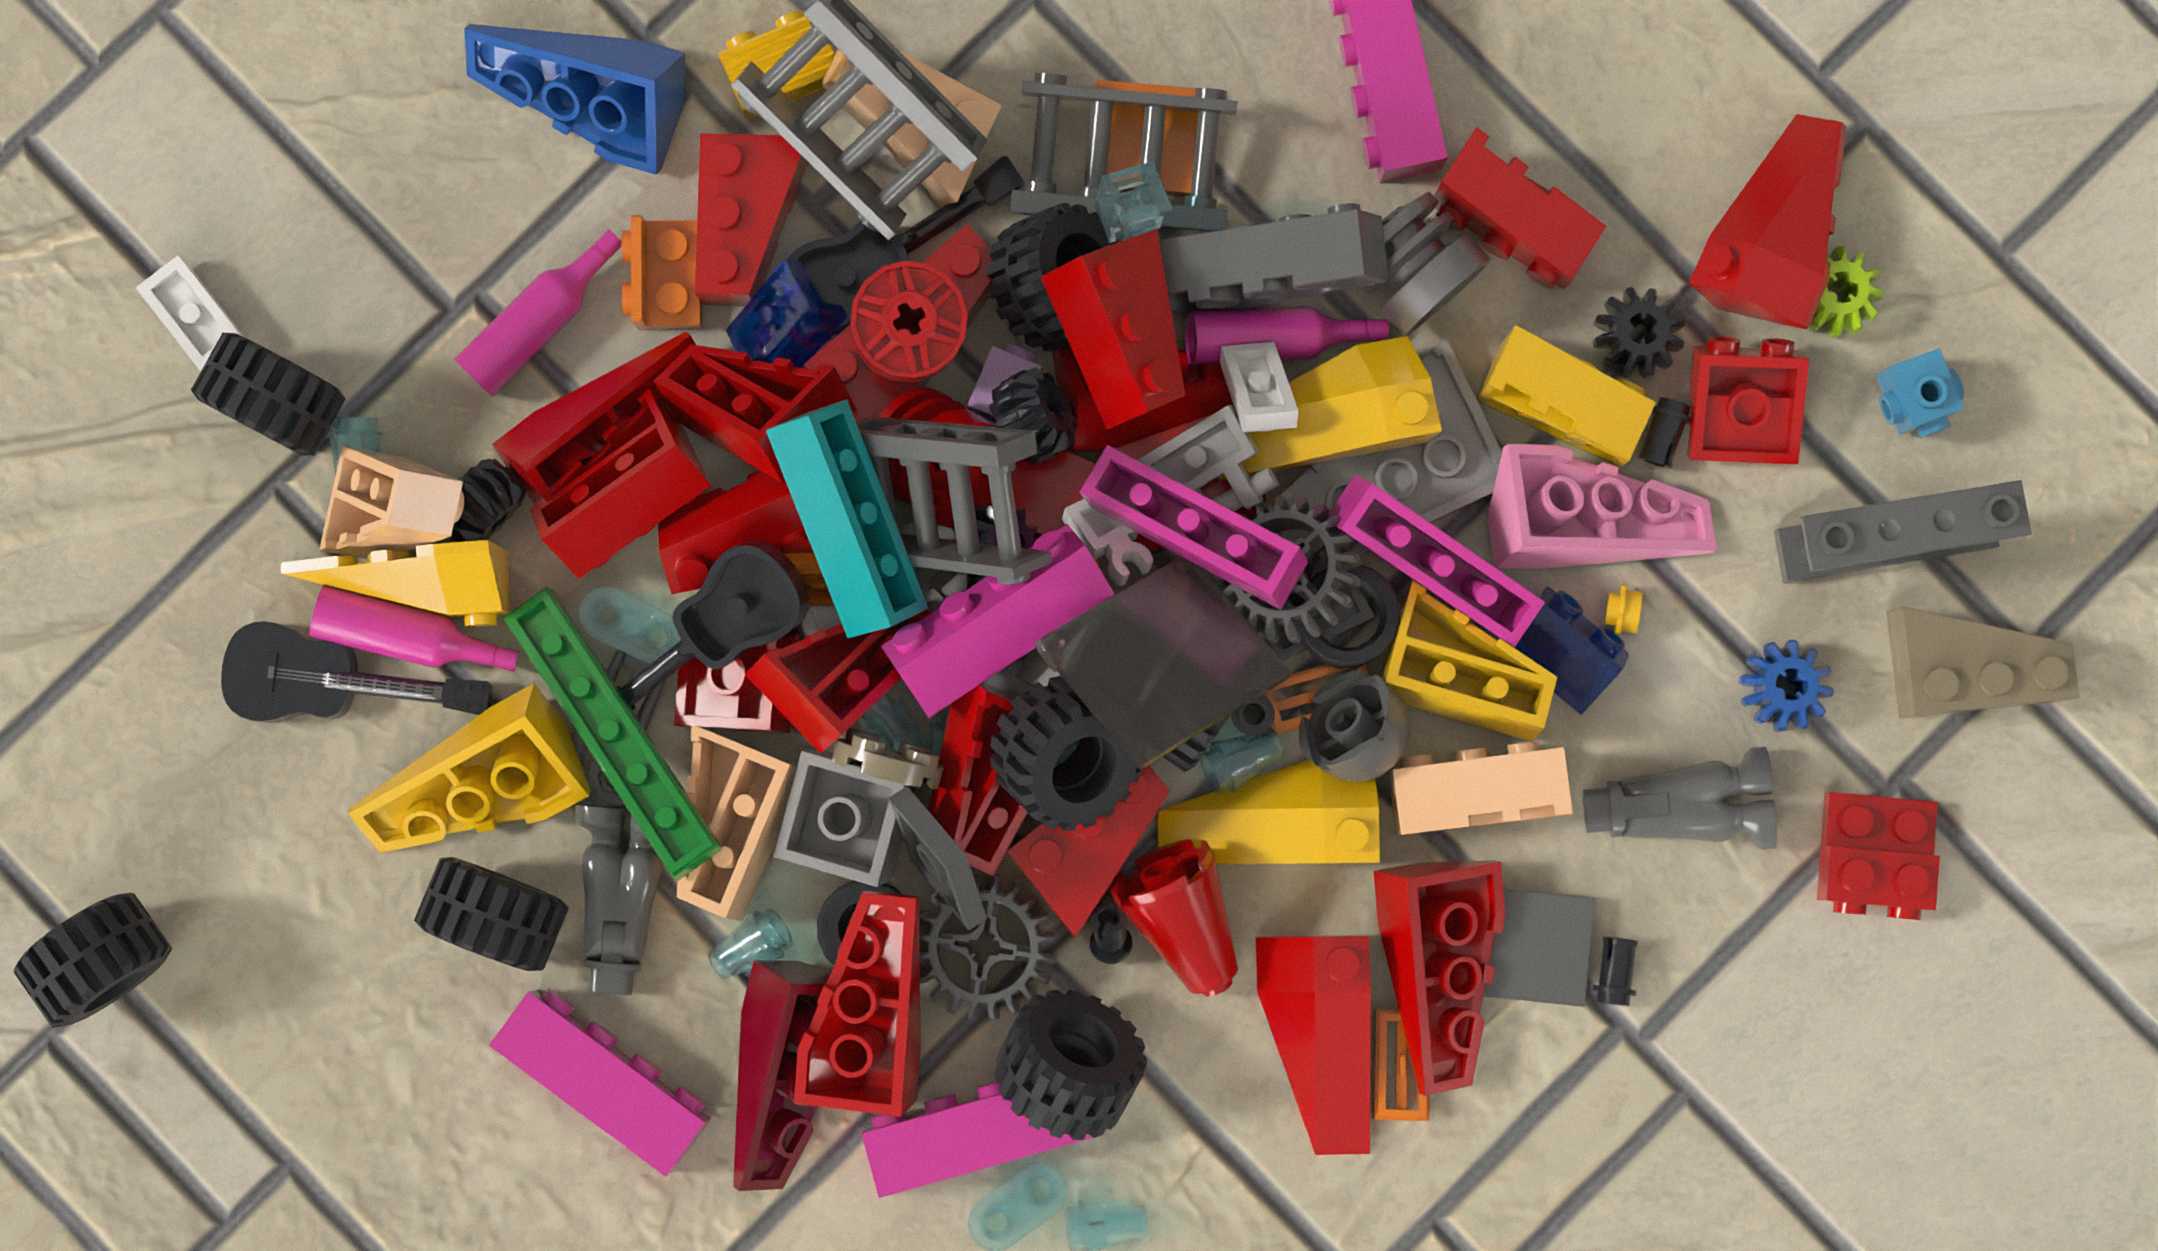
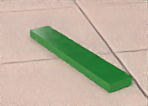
[503,586,723,881]

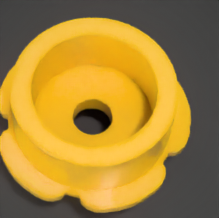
[1604,583,1643,636]

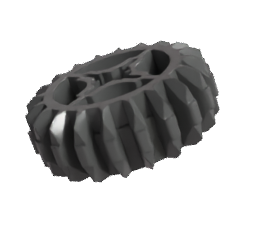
[1213,495,1362,643]
[919,874,1058,1021]

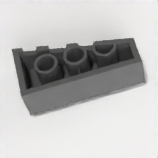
[1159,203,1389,317]

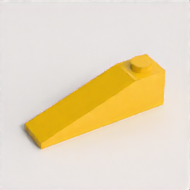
[1218,336,1442,481]
[281,540,512,628]
[348,683,590,853]
[1157,759,1380,865]

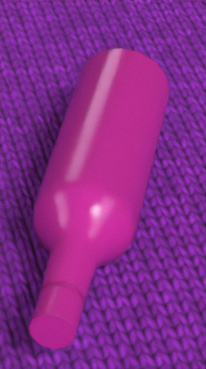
[454,229,621,397]
[1185,306,1389,365]
[309,585,520,672]

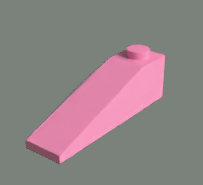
[1487,444,1717,569]

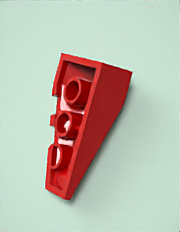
[492,332,696,504]

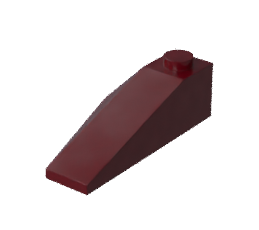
[733,960,832,1191]

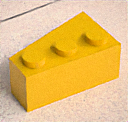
[1476,324,1656,468]
[1381,580,1557,742]

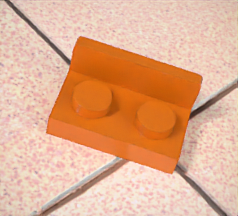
[621,215,702,330]

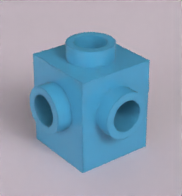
[1876,348,1964,438]

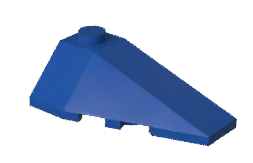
[464,24,686,175]

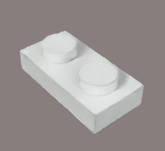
[136,255,245,371]
[1220,342,1298,432]

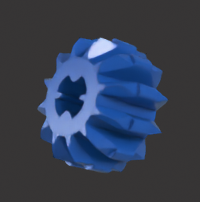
[1738,640,1834,732]

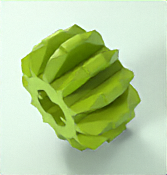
[1808,245,1885,339]

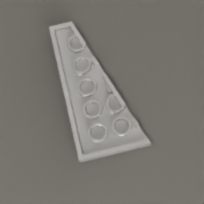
[1201,337,1502,620]

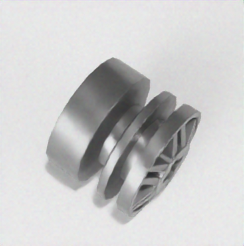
[1362,191,1491,336]

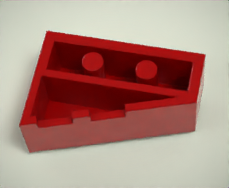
[1434,127,1607,290]
[695,133,809,307]
[1041,228,1186,430]
[654,344,856,484]
[529,387,712,579]
[928,682,1027,876]

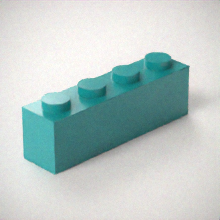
[766,399,928,638]

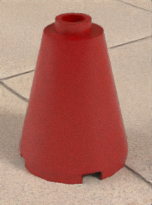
[1110,839,1238,997]

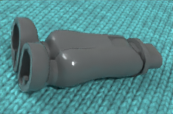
[1583,746,1777,850]
[574,804,663,995]

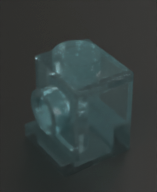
[1094,161,1172,243]

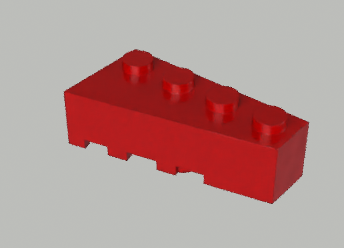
[803,224,994,422]
[658,470,813,595]

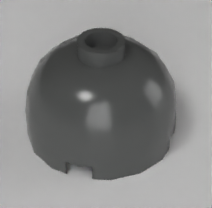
[1299,670,1410,782]

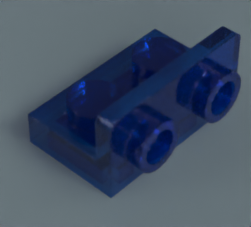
[726,259,848,368]
[1504,586,1629,715]

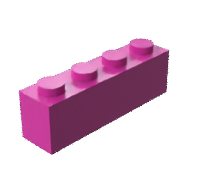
[1329,0,1448,183]
[1079,445,1308,610]
[1327,474,1545,647]
[881,524,1115,718]
[489,988,711,1177]
[861,1081,1092,1198]

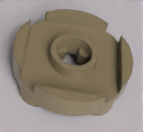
[831,728,944,789]

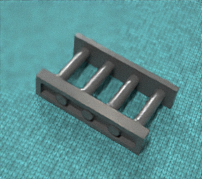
[731,0,987,241]
[1010,73,1238,232]
[856,416,1052,584]
[1773,480,2032,583]

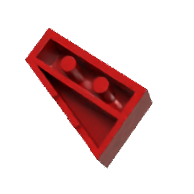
[745,609,931,754]
[1007,759,1170,938]

